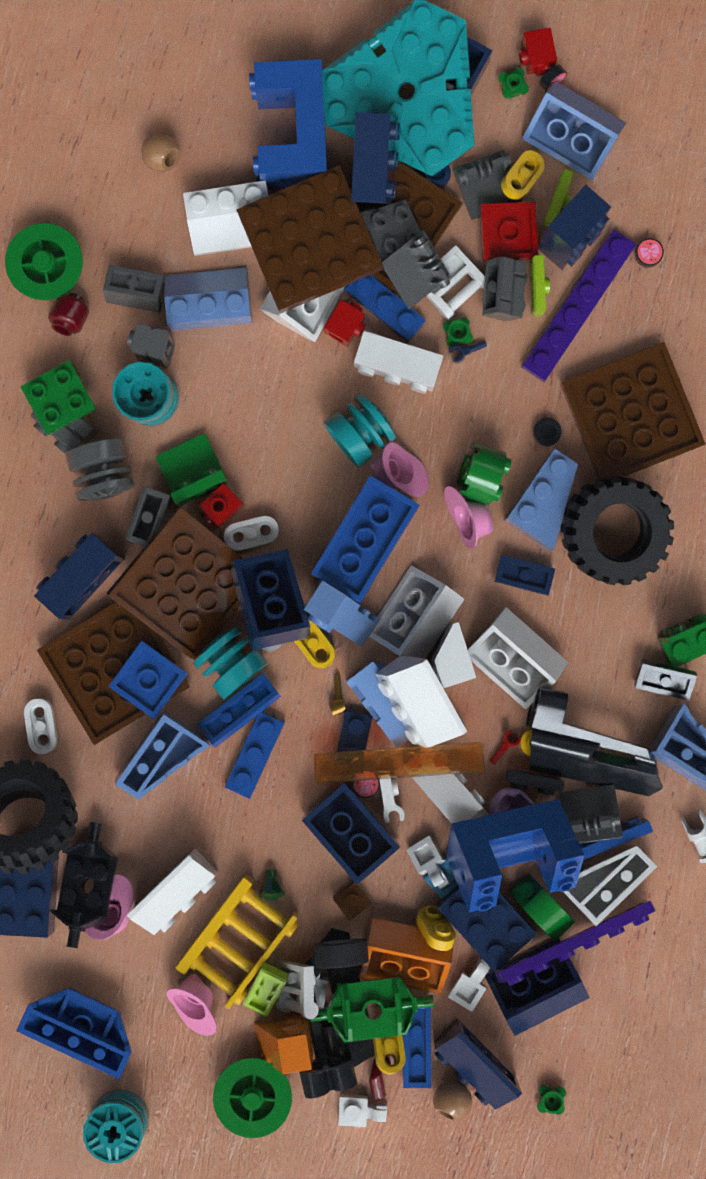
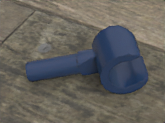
[448,341,487,364]

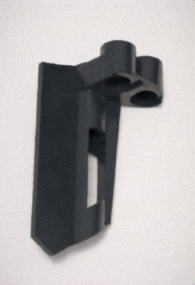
[299,927,375,1099]

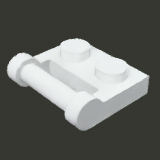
[426,245,485,320]
[276,960,319,1019]

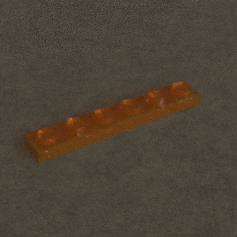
[314,742,485,784]

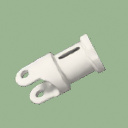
[681,810,706,863]

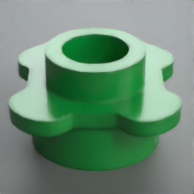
[498,68,529,99]
[443,317,473,347]
[537,1085,566,1115]

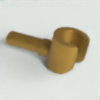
[328,676,346,716]

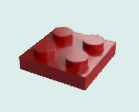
[479,202,539,262]

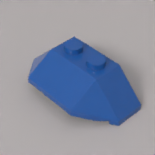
[16,987,132,1079]

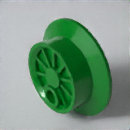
[5,223,83,301]
[213,1057,292,1138]

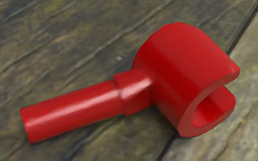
[489,730,521,765]

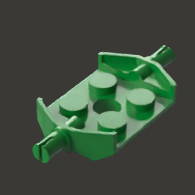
[310,975,434,1042]

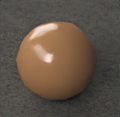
[141,132,180,172]
[433,1080,472,1121]

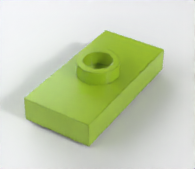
[542,169,574,229]
[530,255,550,316]
[243,962,290,1017]

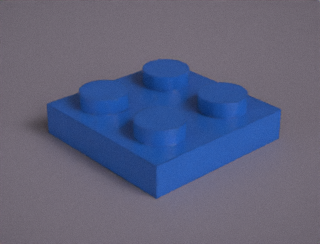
[108,641,188,719]

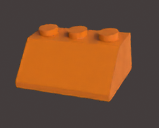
[360,918,454,994]

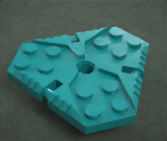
[322,0,475,176]

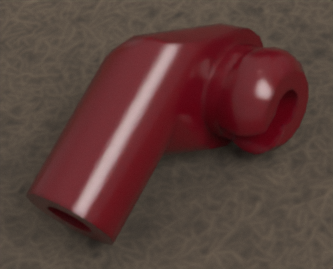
[369,1056,391,1100]

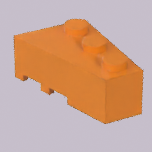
[254,1012,314,1074]

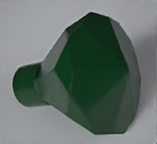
[259,869,285,901]

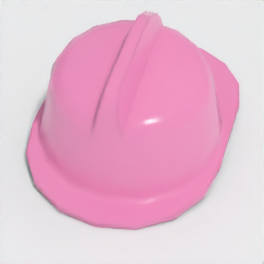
[370,442,429,497]
[444,486,494,549]
[85,874,134,940]
[167,974,217,1036]

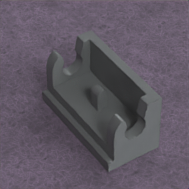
[103,265,165,313]

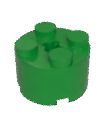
[456,442,512,505]

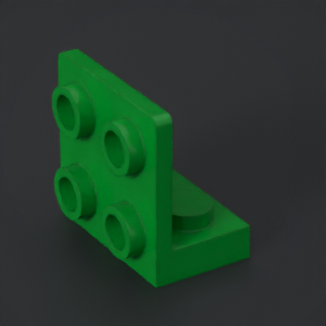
[20,360,96,435]
[156,434,229,506]
[657,613,706,667]

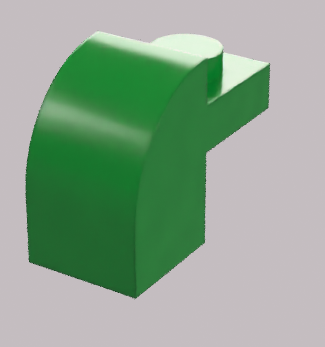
[510,874,575,941]

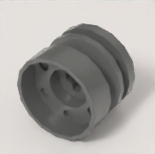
[65,439,135,501]

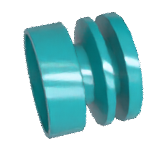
[112,362,179,426]
[323,393,396,468]
[193,626,268,700]
[83,1089,149,1163]

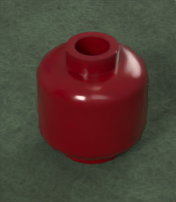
[48,293,89,336]

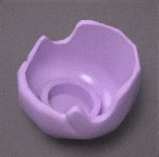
[489,787,533,815]

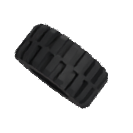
[561,476,674,585]
[0,759,78,874]

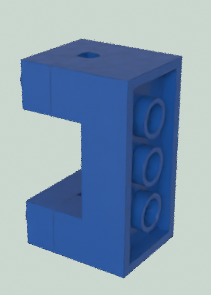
[249,59,327,190]
[311,475,419,605]
[447,799,584,912]

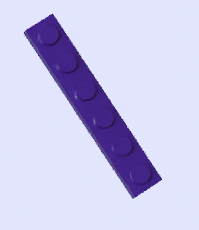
[521,230,637,382]
[495,901,655,986]

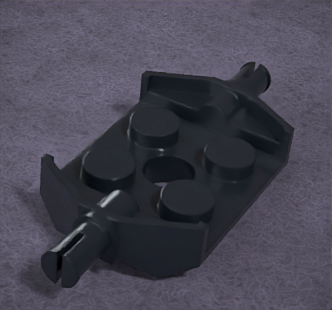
[50,822,118,948]

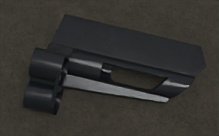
[526,686,663,797]

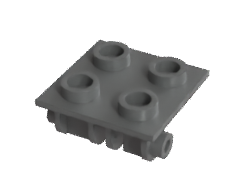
[452,150,523,220]
[361,200,420,261]
[381,230,451,309]
[559,784,623,844]

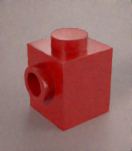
[519,27,557,76]
[324,300,367,347]
[200,483,244,528]

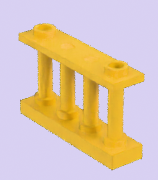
[176,874,299,1009]

